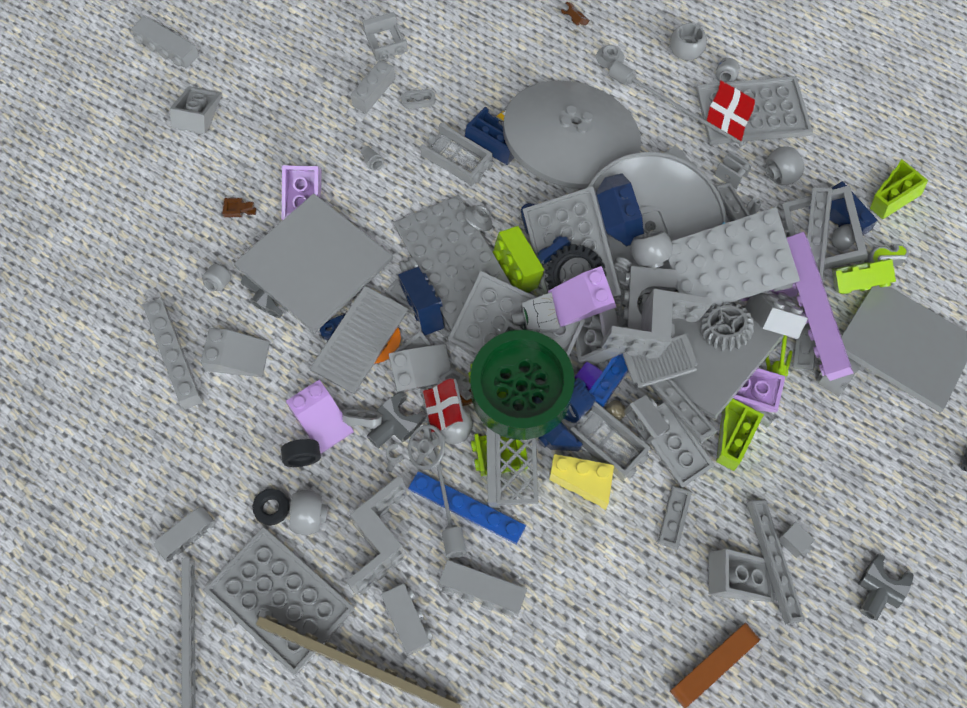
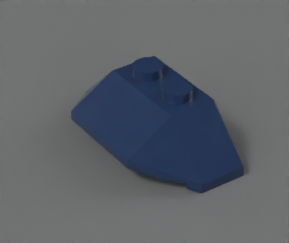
[596,173,644,247]
[532,397,583,452]

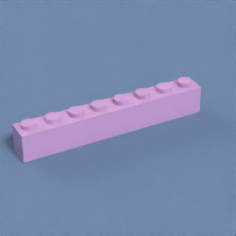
[787,232,853,381]

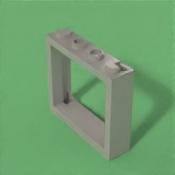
[780,185,868,270]

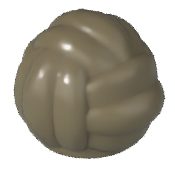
[605,400,626,421]

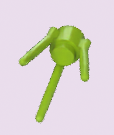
[765,335,793,379]

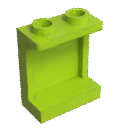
[471,433,528,477]

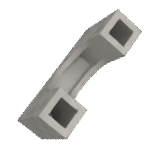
[623,266,677,338]

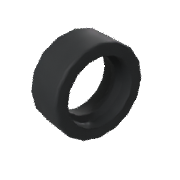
[281,439,321,467]

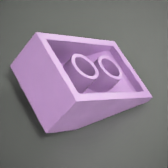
[282,165,322,220]
[548,266,616,327]
[733,368,786,413]
[286,380,354,453]

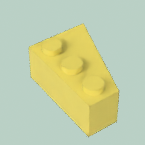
[549,454,614,510]

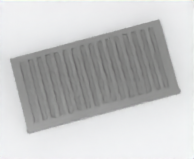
[310,286,409,394]

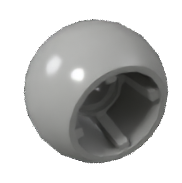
[670,23,707,61]
[765,146,804,186]
[631,231,673,268]
[289,490,327,535]

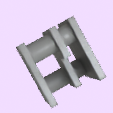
[714,151,752,189]

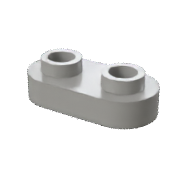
[401,89,435,109]
[342,408,382,429]

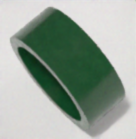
[470,330,574,440]

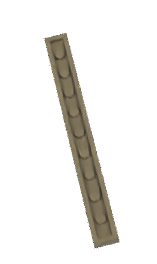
[256,615,461,708]

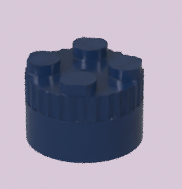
[563,378,596,423]

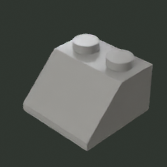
[624,395,670,444]

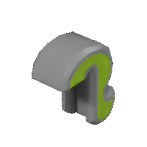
[864,244,909,266]

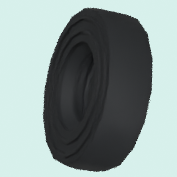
[252,488,290,526]

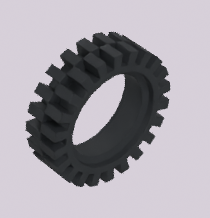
[545,244,607,290]

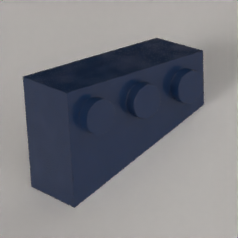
[464,106,515,165]
[809,181,878,235]
[398,267,444,336]

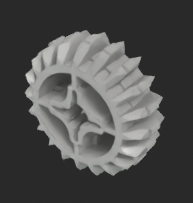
[701,302,754,351]

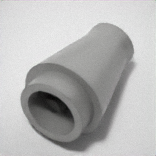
[361,146,383,171]

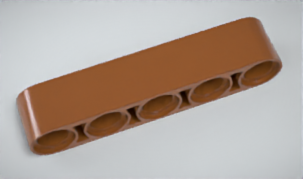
[670,622,761,708]

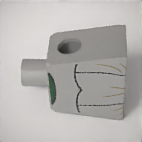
[511,292,559,333]

